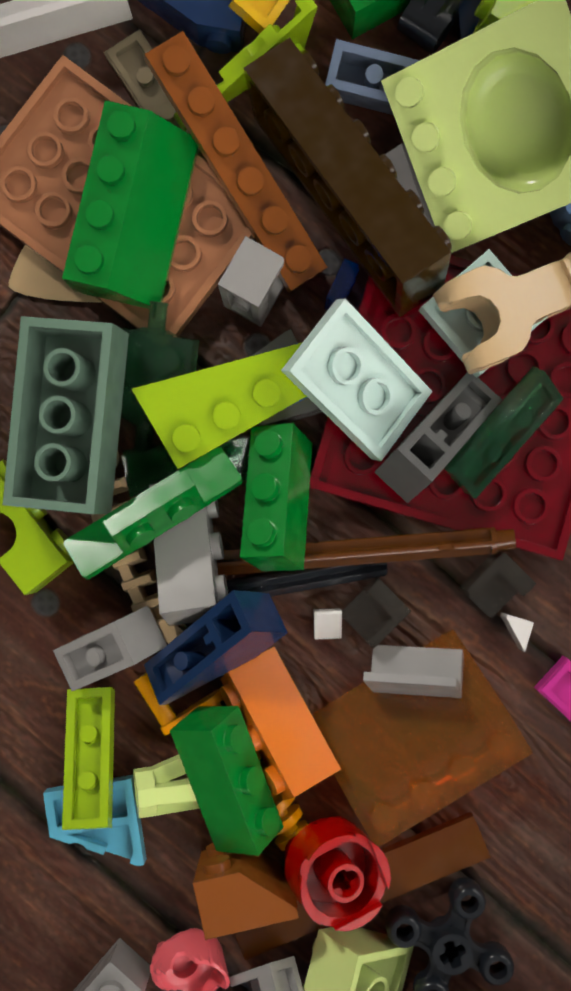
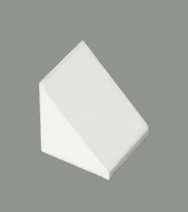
[313,608,342,640]
[500,612,534,652]

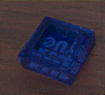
[324,259,360,310]

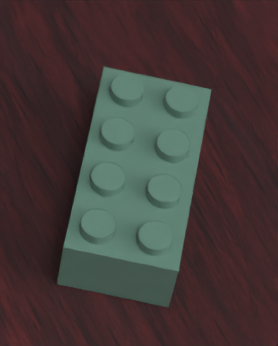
[2,316,129,515]

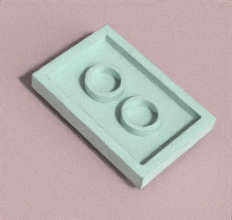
[281,298,433,461]

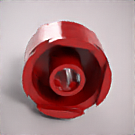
[285,816,391,932]

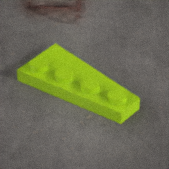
[132,342,307,469]

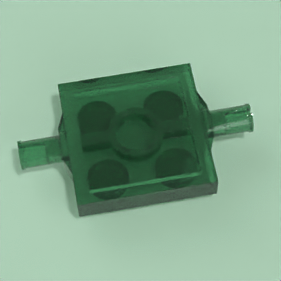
[119,301,199,453]

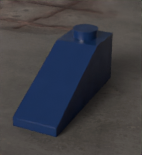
[137,0,247,54]
[144,590,288,705]

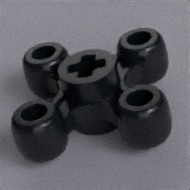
[385,877,514,991]

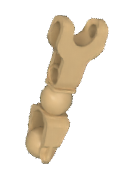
[433,252,571,374]

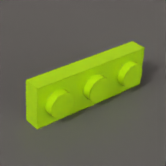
[62,687,115,830]

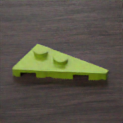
[174,0,318,131]

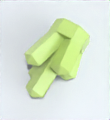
[133,754,200,819]

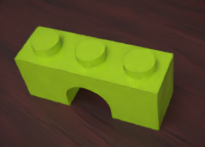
[0,459,74,595]

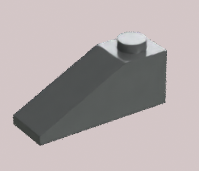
[374,372,502,503]

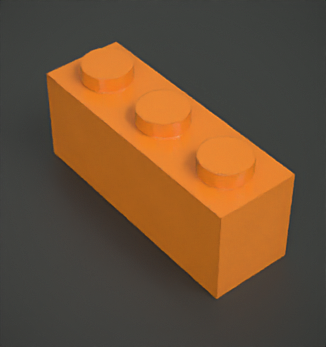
[220,646,341,800]

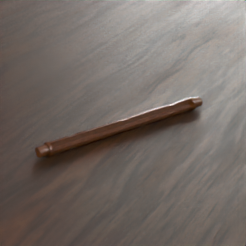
[217,527,516,575]

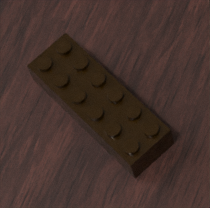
[243,37,452,317]

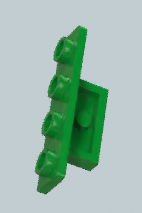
[64,447,243,580]

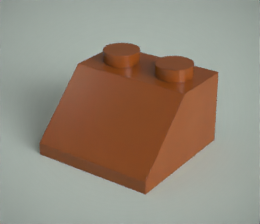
[193,843,299,940]

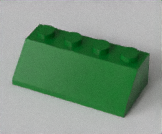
[62,100,199,311]

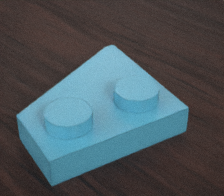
[43,775,147,866]

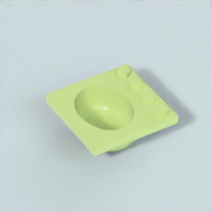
[381,0,571,253]

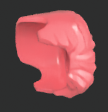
[150,928,230,991]

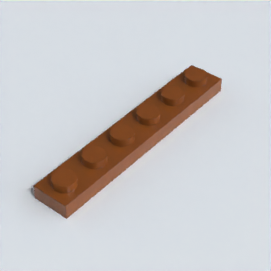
[145,31,328,293]

